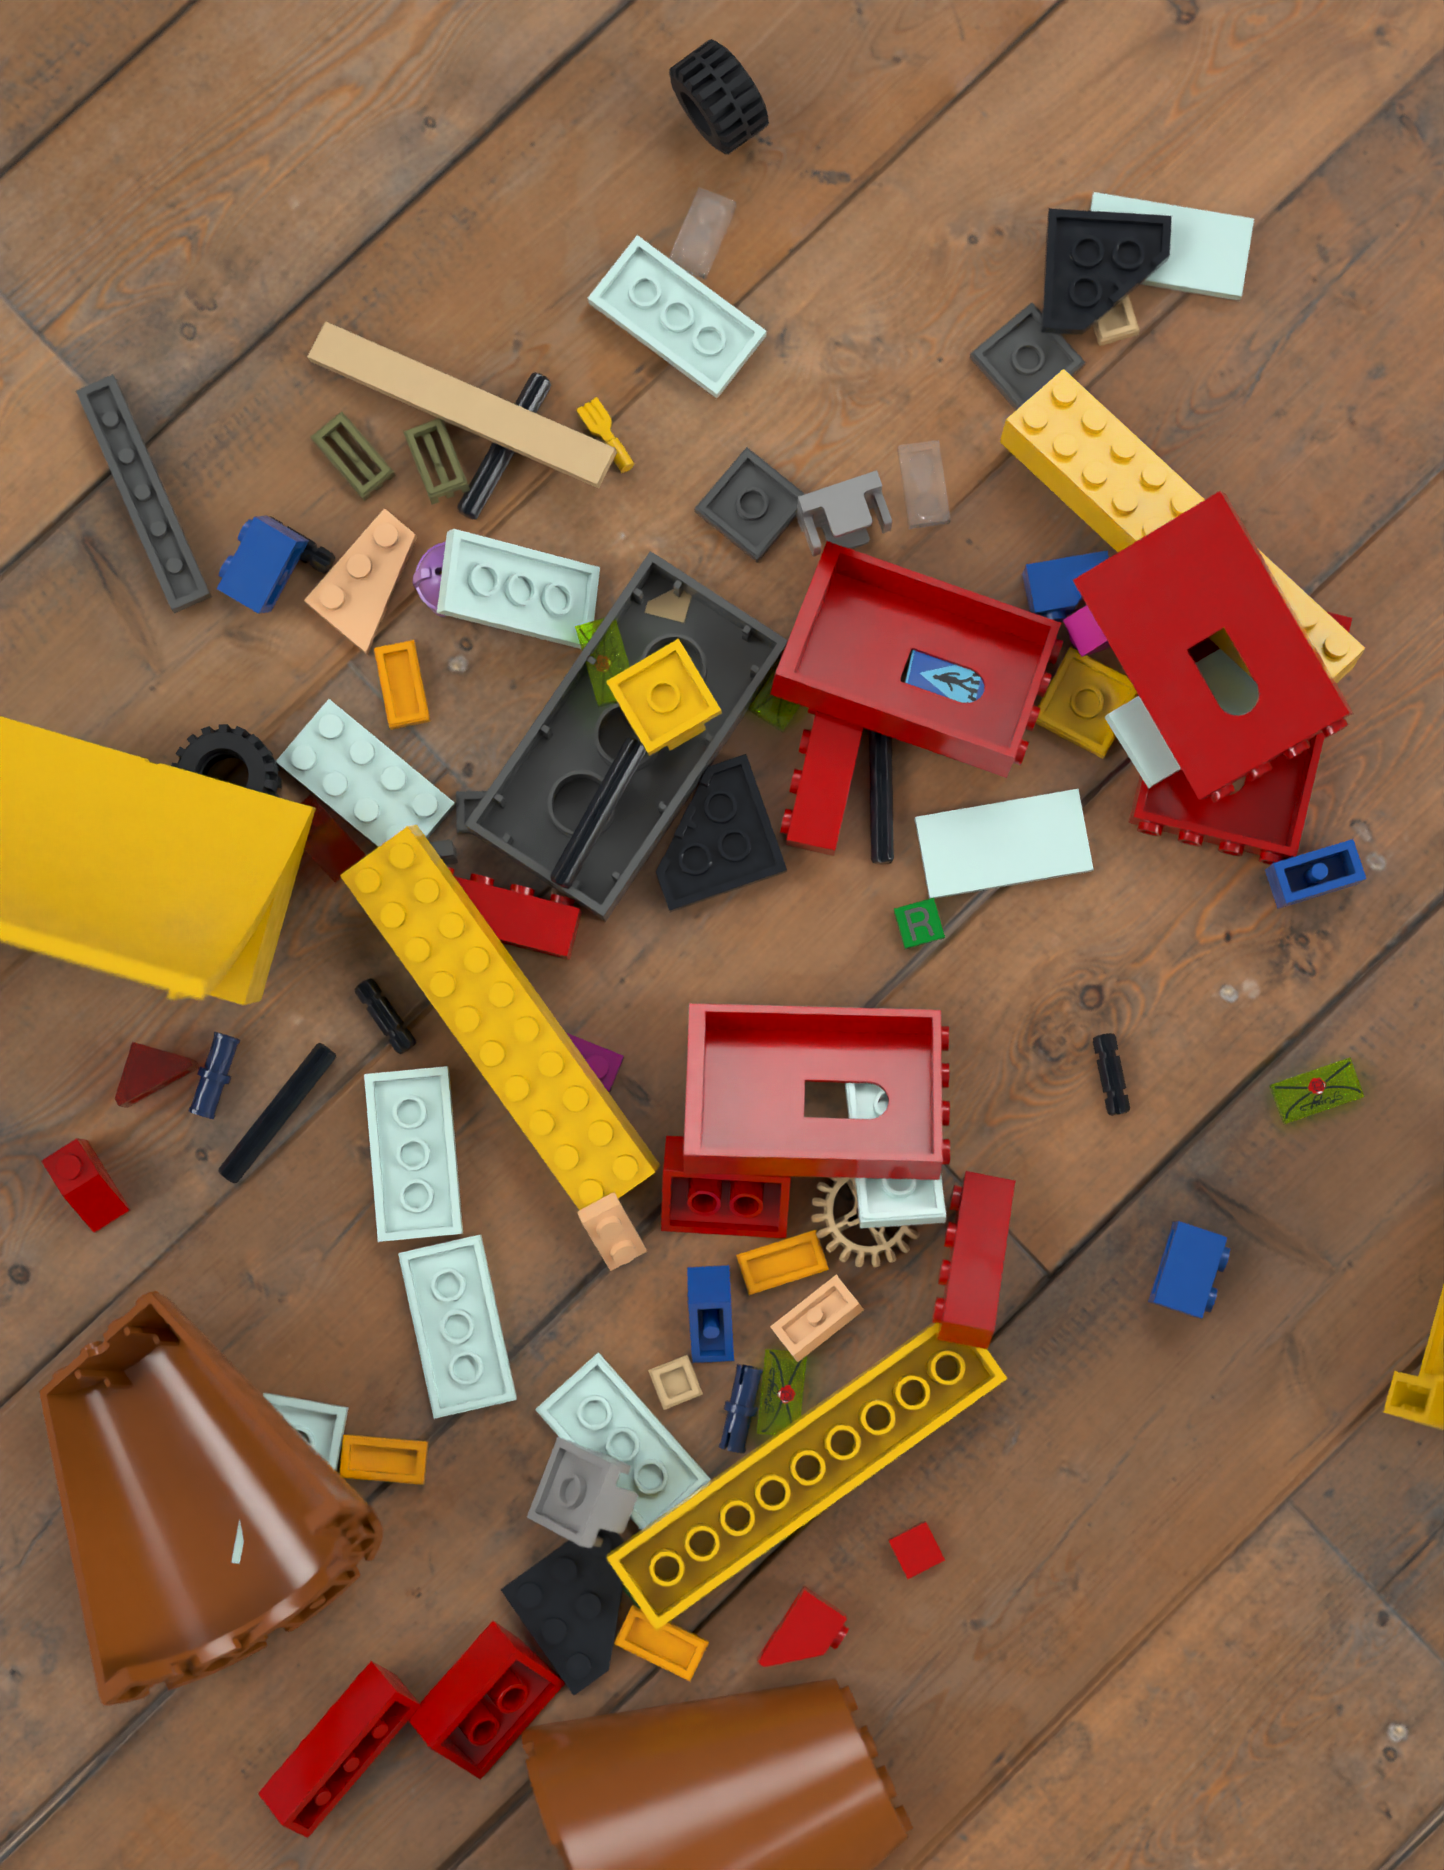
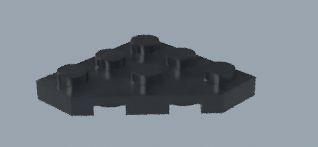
[1041,208,1172,335]
[656,754,787,913]
[501,1529,625,1695]

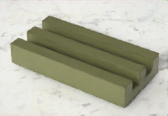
[311,411,395,501]
[404,418,470,505]

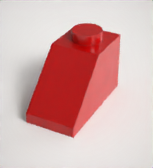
[41,1138,131,1233]
[757,1586,849,1667]

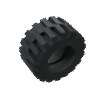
[669,39,769,155]
[171,724,282,797]

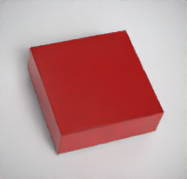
[888,1521,945,1579]

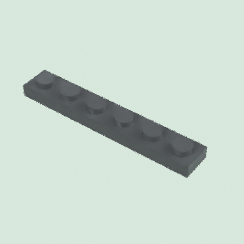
[76,374,212,613]

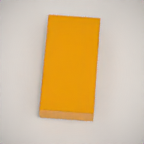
[374,640,431,730]
[736,1230,829,1295]
[339,1434,429,1485]
[614,1604,709,1681]

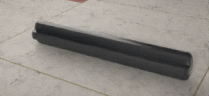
[457,372,551,520]
[869,730,894,864]
[550,737,646,889]
[218,1043,336,1183]

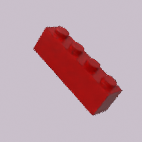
[780,708,863,856]
[448,867,582,960]
[932,1171,1016,1350]
[258,1661,421,1839]

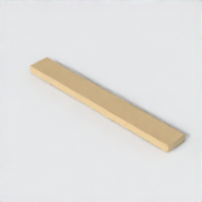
[307,321,617,489]

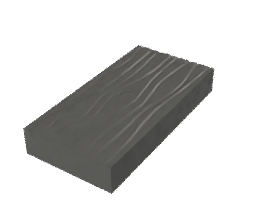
[465,551,788,922]

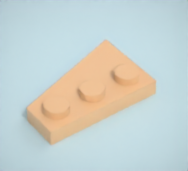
[304,508,417,656]

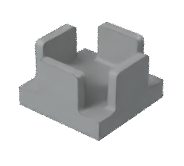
[797,470,892,557]
[527,1437,638,1548]

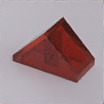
[301,794,366,883]
[115,1042,199,1108]

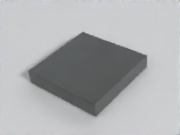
[969,303,1085,410]
[695,447,805,563]

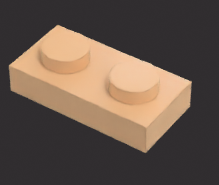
[577,1192,647,1271]
[770,1275,864,1362]

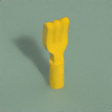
[576,397,635,473]

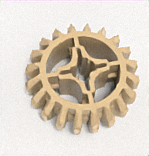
[811,1177,920,1267]

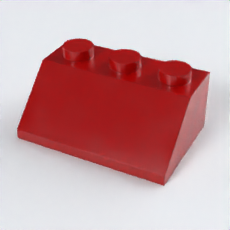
[661,1135,791,1239]
[409,1620,565,1780]

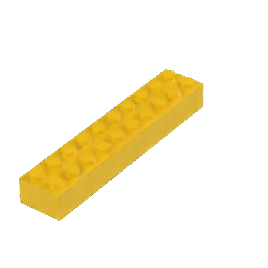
[1000,369,1365,684]
[340,824,660,1210]
[607,1322,1007,1630]

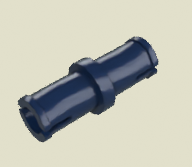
[188,1032,240,1119]
[719,1364,763,1453]

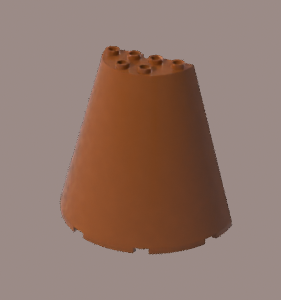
[39,1291,383,1706]
[522,1678,914,1870]

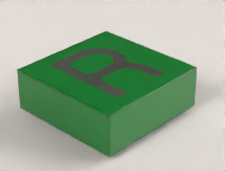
[893,898,945,950]

